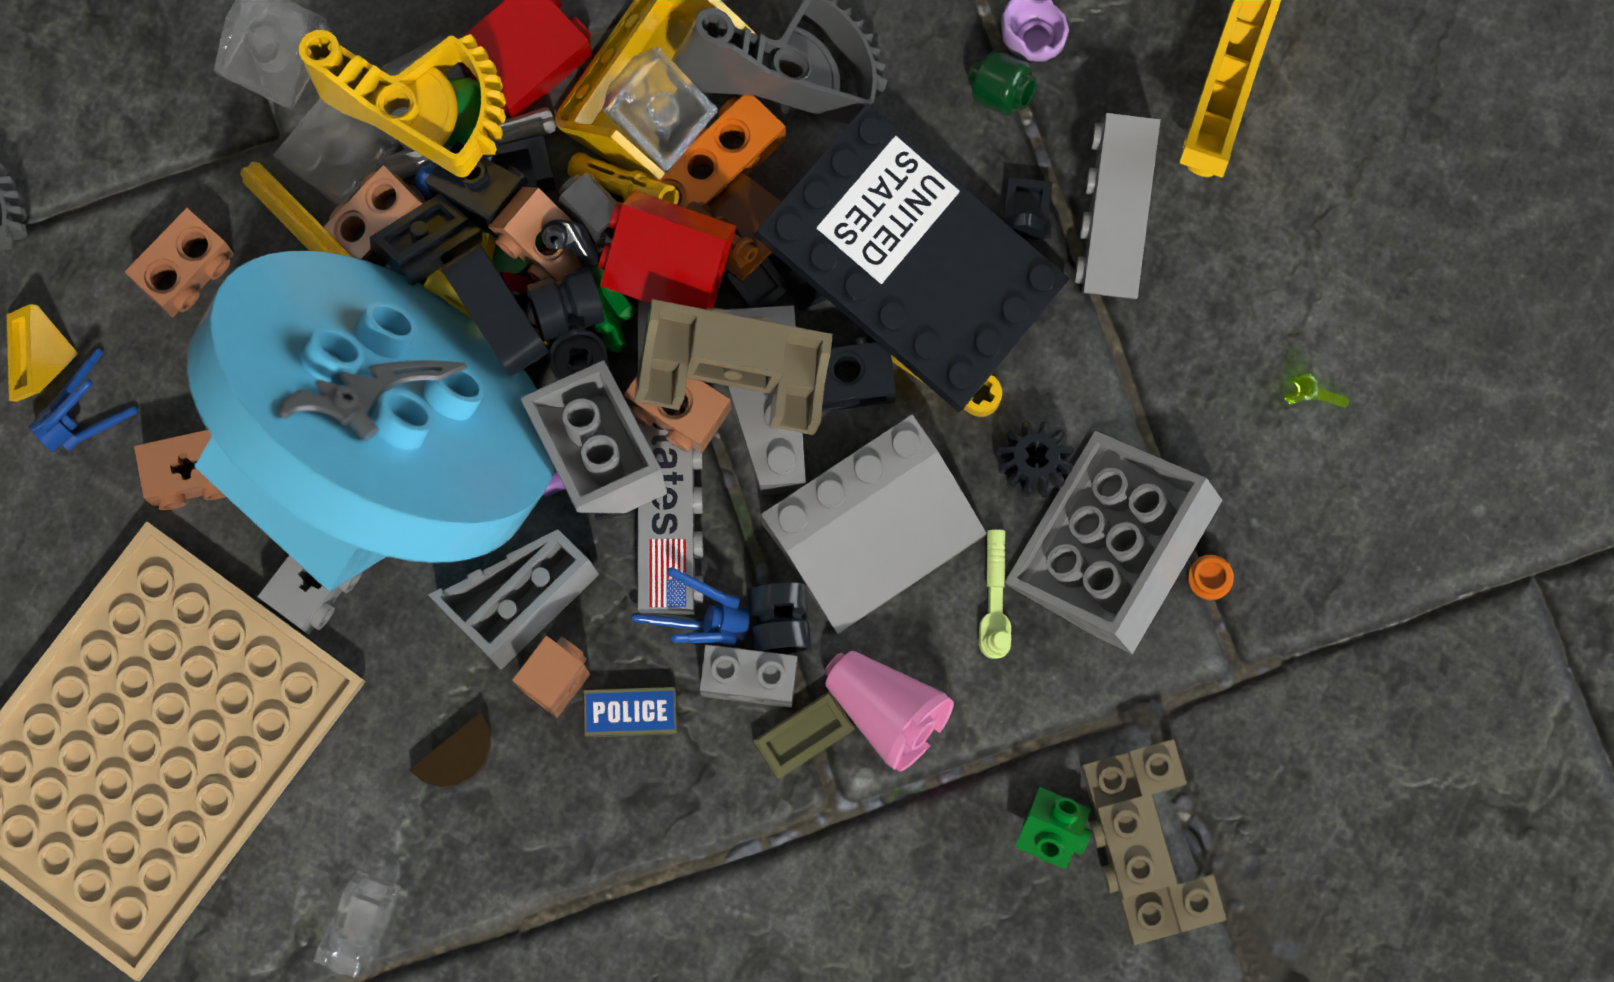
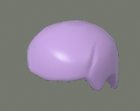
[1001,0,1069,61]

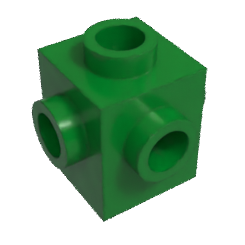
[1014,787,1092,869]

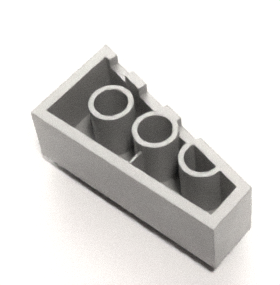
[1074,113,1161,300]
[725,306,806,495]

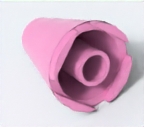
[825,651,954,772]

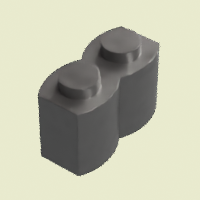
[558,173,617,255]

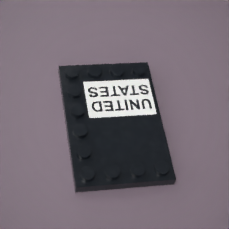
[753,103,1070,412]

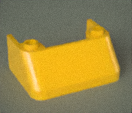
[554,0,756,180]

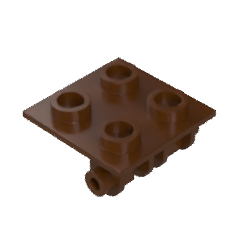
[686,172,782,282]

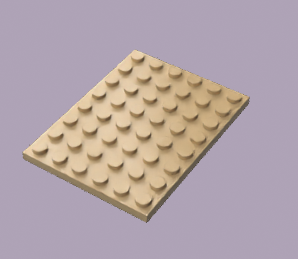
[0,522,366,981]

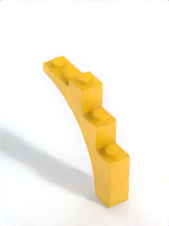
[1179,0,1281,178]

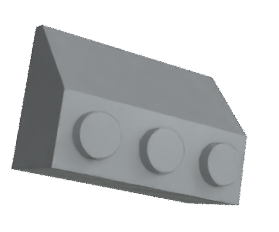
[520,360,667,513]

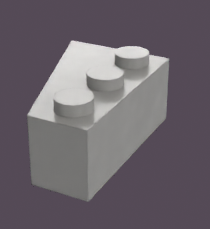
[428,529,599,670]

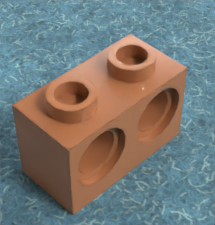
[324,165,425,265]
[125,208,234,318]

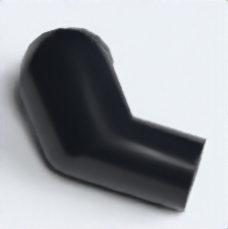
[541,219,601,268]

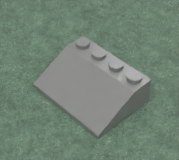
[761,415,987,635]
[1005,431,1223,654]

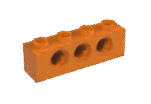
[623,95,786,208]

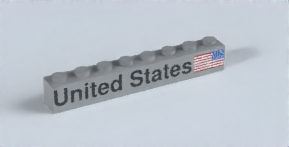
[638,300,704,616]

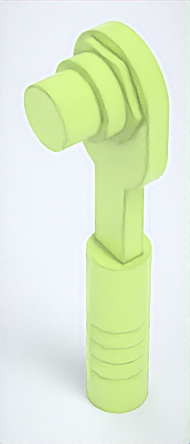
[979,530,1011,659]

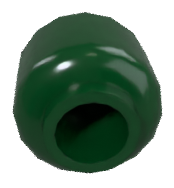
[968,51,1037,115]

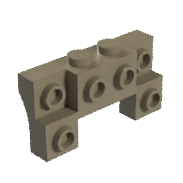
[634,299,833,435]
[1081,739,1227,946]

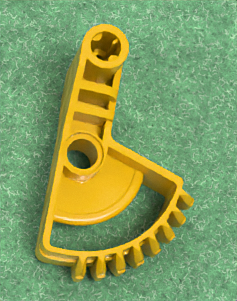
[299,30,506,178]

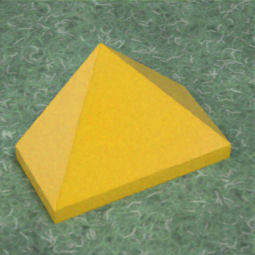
[7,304,78,402]

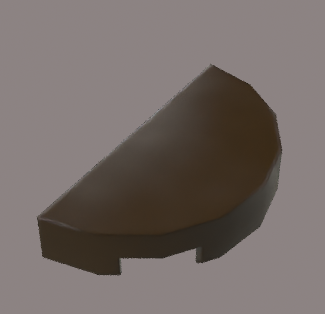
[409,712,491,787]

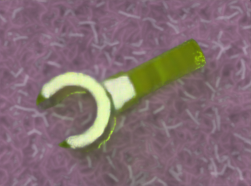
[1284,374,1349,408]

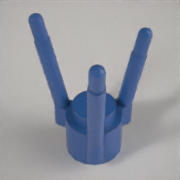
[29,348,138,452]
[631,567,749,646]

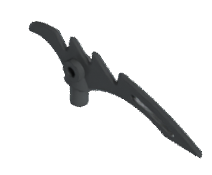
[279,360,467,441]

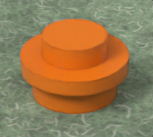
[1188,555,1234,600]

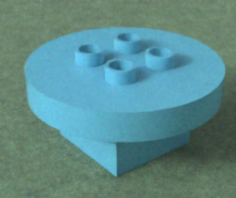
[187,251,555,592]

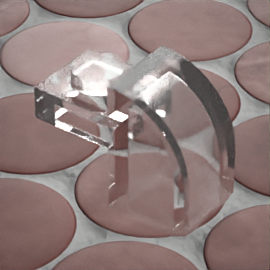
[314,870,401,978]

